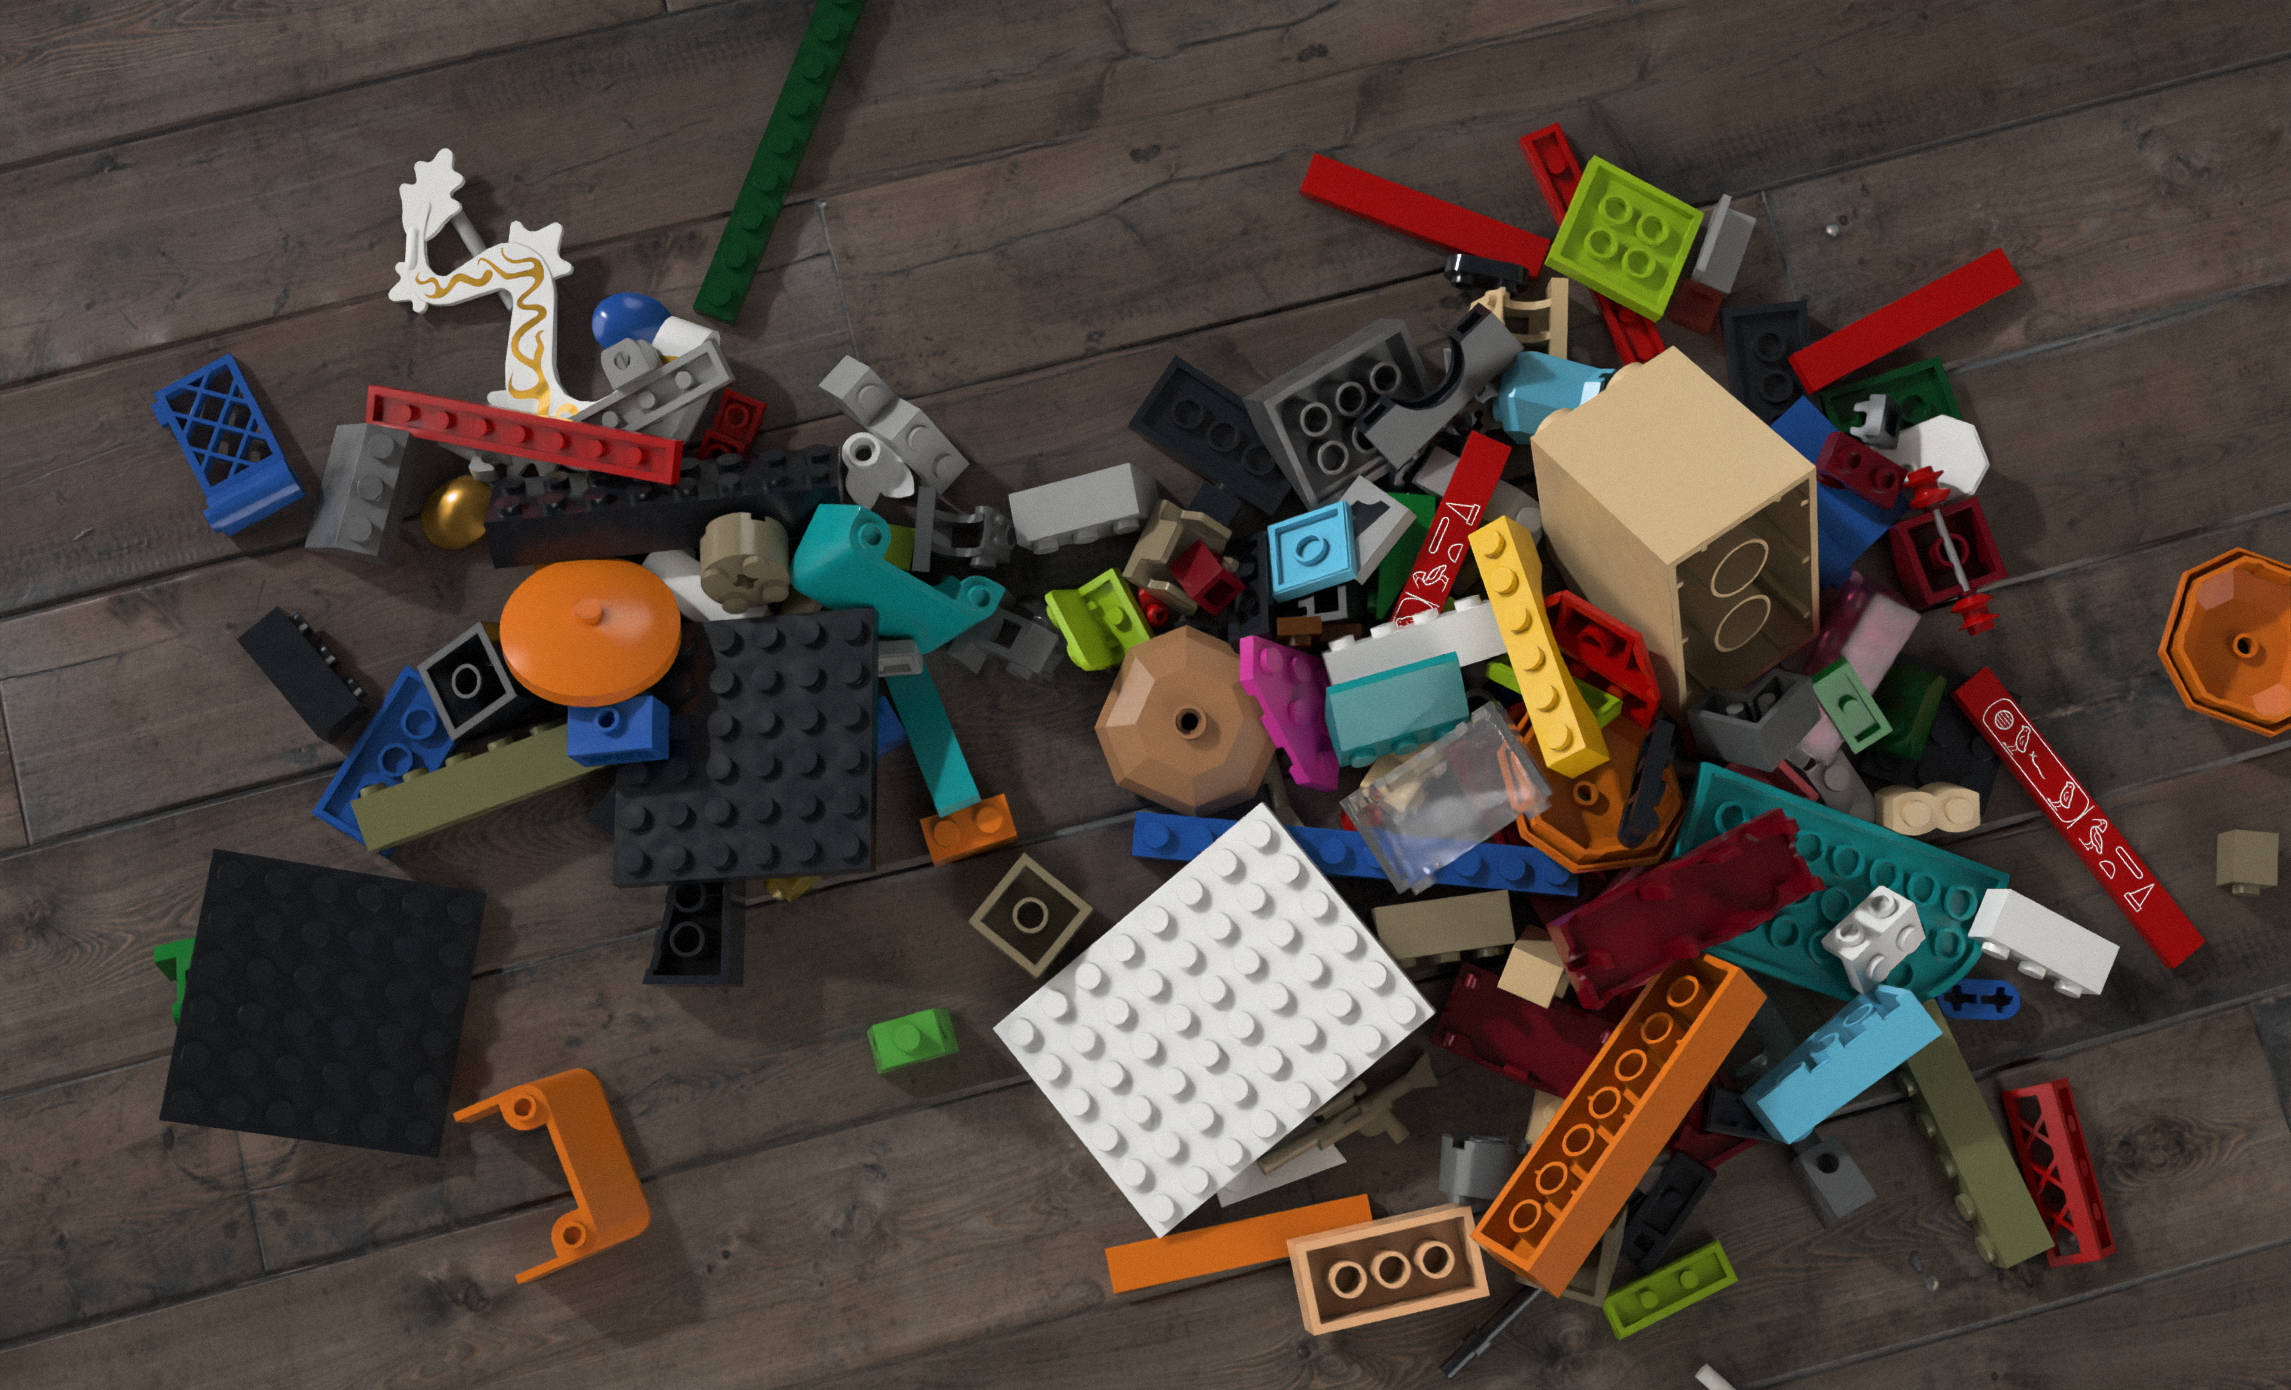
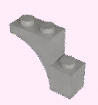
[818,355,969,495]

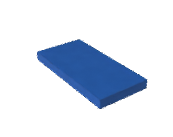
[311,665,465,859]

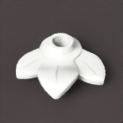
[842,432,914,510]

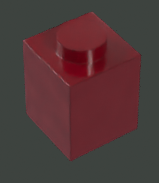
[1168,538,1246,617]

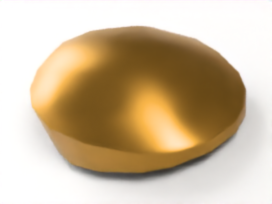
[421,475,492,549]

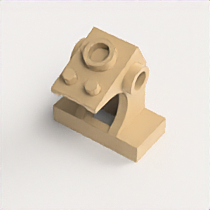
[1469,277,1569,360]

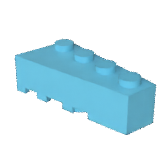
[1740,983,1943,1144]

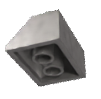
[304,423,422,567]

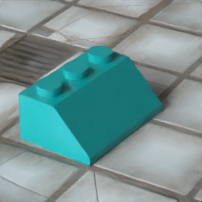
[1324,651,1470,768]

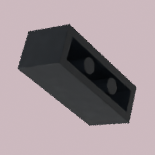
[236,606,371,744]

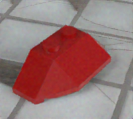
[1543,590,1662,730]

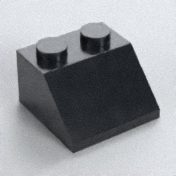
[417,621,546,742]

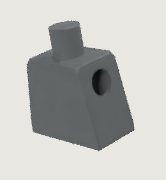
[1788,1129,1878,1230]

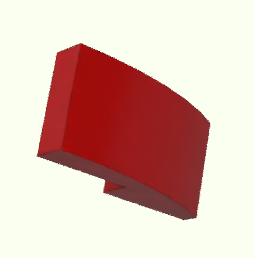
[696,388,769,460]

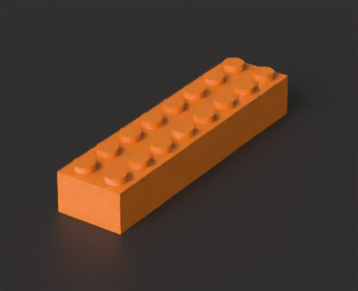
[1469,952,1767,1298]

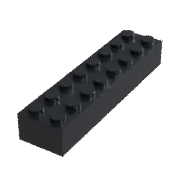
[484,444,846,569]

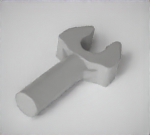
[438,441,513,482]

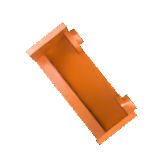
[453,1068,652,1284]

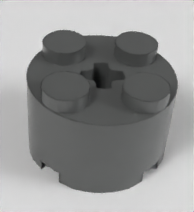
[1438,1132,1532,1205]

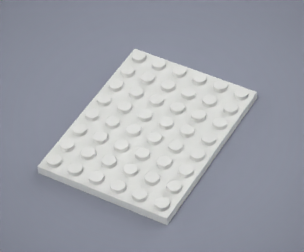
[993,802,1437,1239]

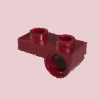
[1815,431,1908,510]

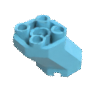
[1493,351,1618,444]

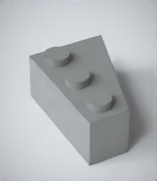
[1008,463,1159,554]

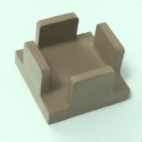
[1122,499,1239,617]

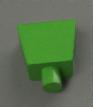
[867,1008,960,1075]

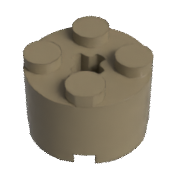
[700,512,790,614]

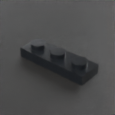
[1226,530,1276,653]

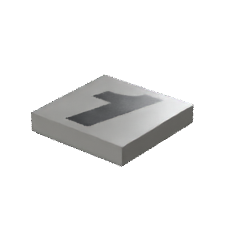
[1338,474,1417,585]

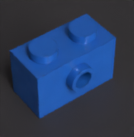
[567,692,669,767]

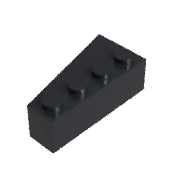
[642,880,746,987]

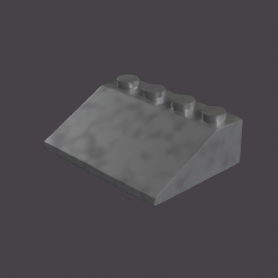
[1242,318,1453,512]

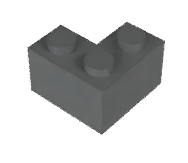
[1686,668,1822,772]

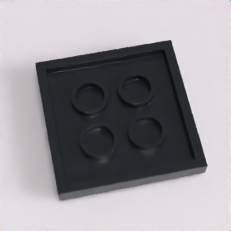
[1856,651,2022,817]

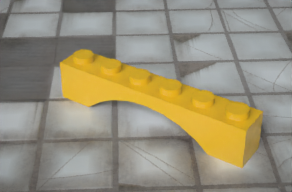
[1468,515,1611,779]

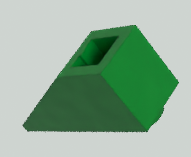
[1366,492,1436,627]

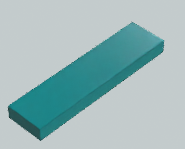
[884,656,981,818]

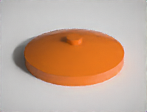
[500,557,682,707]

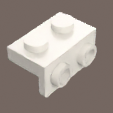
[1821,886,1926,995]

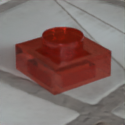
[1666,278,1724,337]

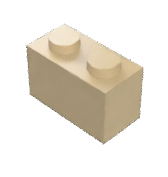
[1497,924,1571,1009]

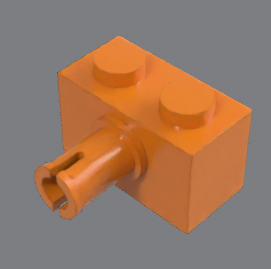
[920,793,1019,867]

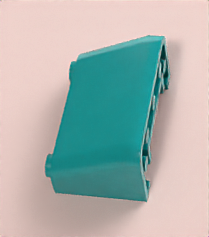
[789,504,1006,655]

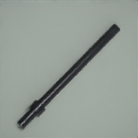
[1439,1186,1644,1381]

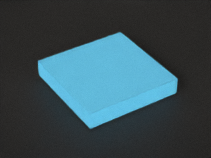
[1267,500,1358,604]

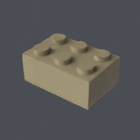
[1366,889,1516,969]

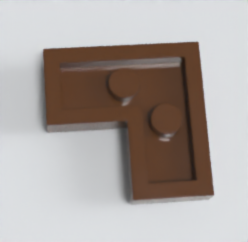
[1274,616,1362,654]

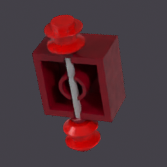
[1882,465,2008,637]

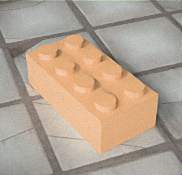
[1286,1203,1490,1336]

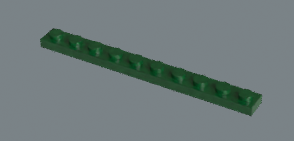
[692,0,867,327]

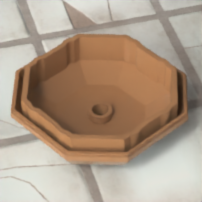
[1094,625,1276,818]

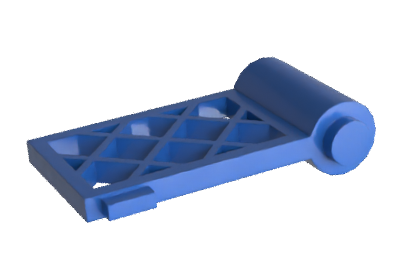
[150,353,307,537]

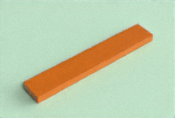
[1105,1193,1373,1293]

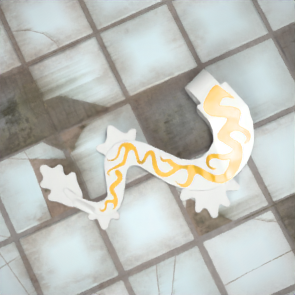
[388,148,720,476]

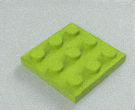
[1544,155,1705,323]

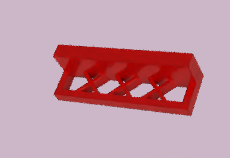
[2001,1077,2117,1268]

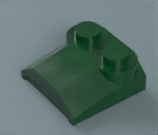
[1837,663,1947,761]

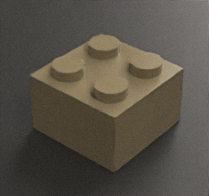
[968,853,1094,981]

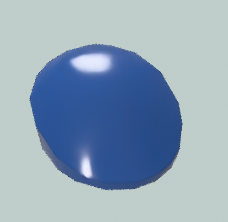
[592,292,671,350]

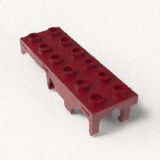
[1546,807,1826,1010]
[1430,961,1711,1150]

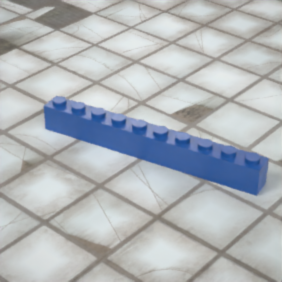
[1132,812,1579,899]

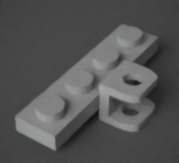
[568,338,736,432]

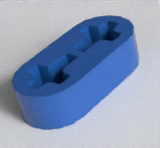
[1934,978,2020,1021]

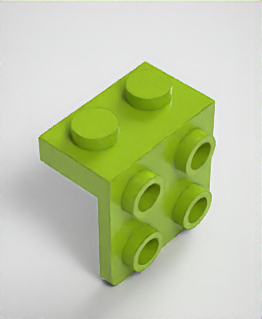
[1045,568,1155,671]

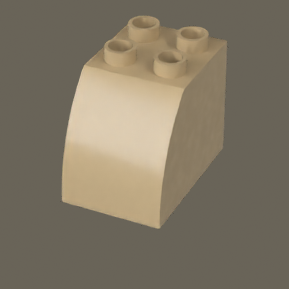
[1530,345,1820,728]

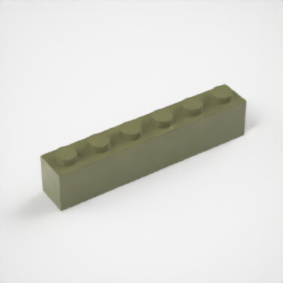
[350,722,617,854]
[1895,998,2055,1268]

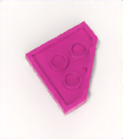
[1240,635,1339,792]

